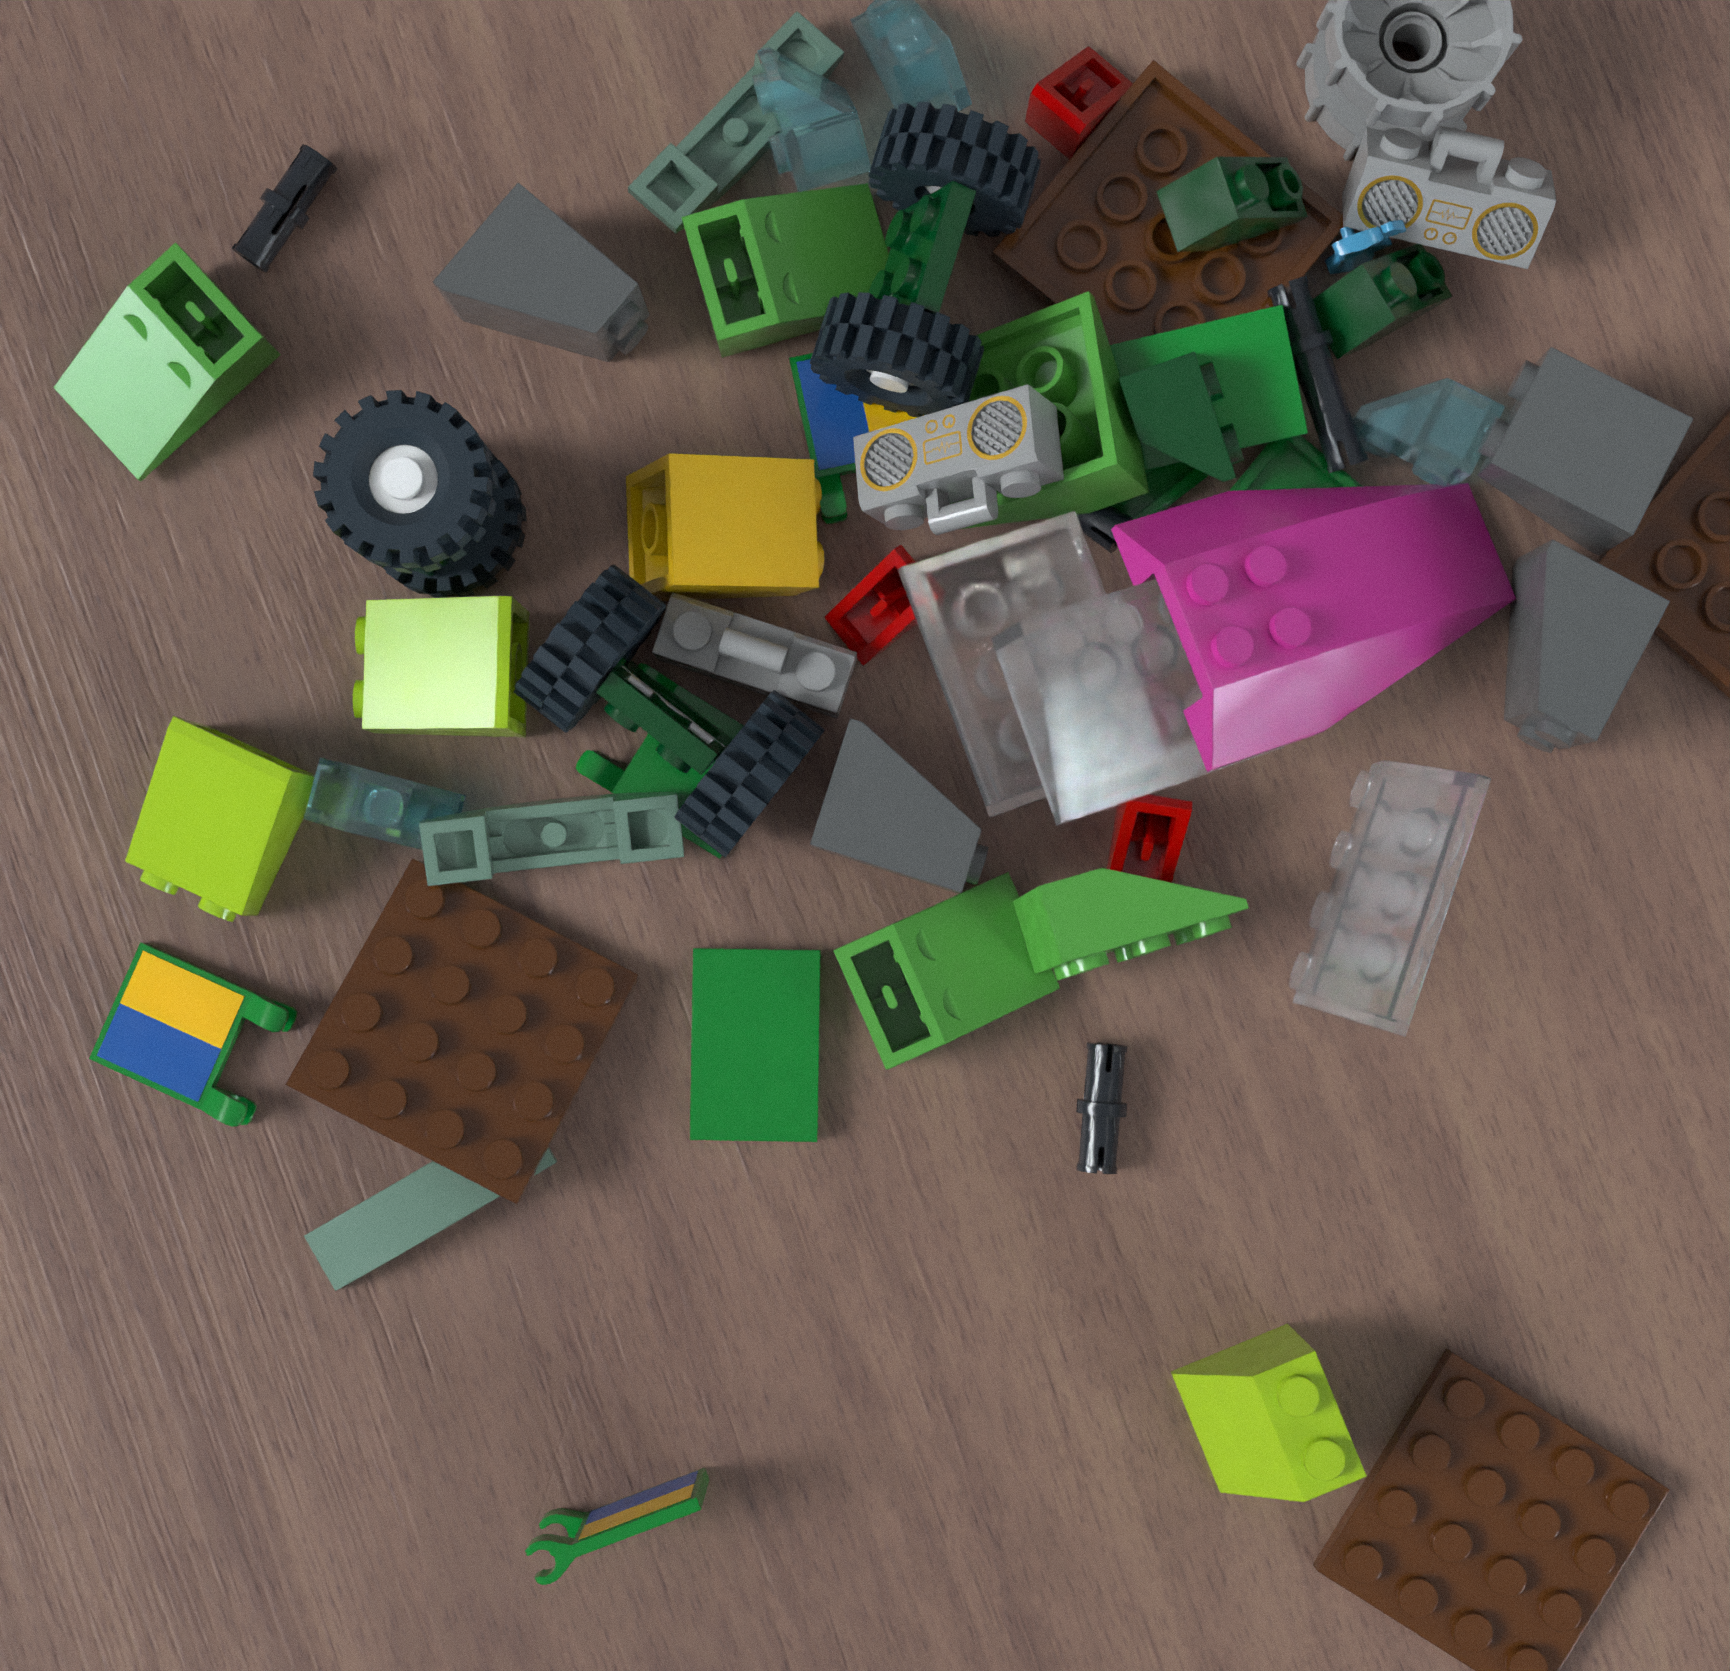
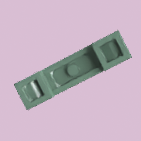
[628,11,844,234]
[419,792,684,886]
[304,1147,558,1291]

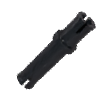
[1267,276,1369,474]

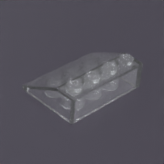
[898,511,1166,818]
[991,579,1285,826]
[1289,760,1491,1037]

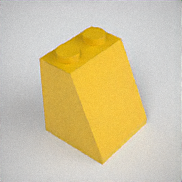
[626,453,824,601]

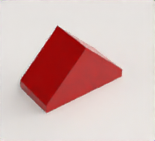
[1025,46,1133,160]
[824,545,942,666]
[1107,791,1192,883]

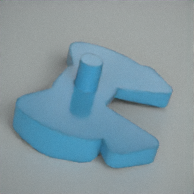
[1325,220,1407,274]

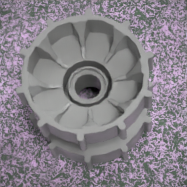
[1296,0,1523,161]

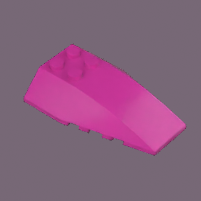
[1111,483,1516,772]

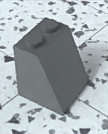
[433,182,650,362]
[1477,347,1694,556]
[1504,539,1670,753]
[810,718,989,893]

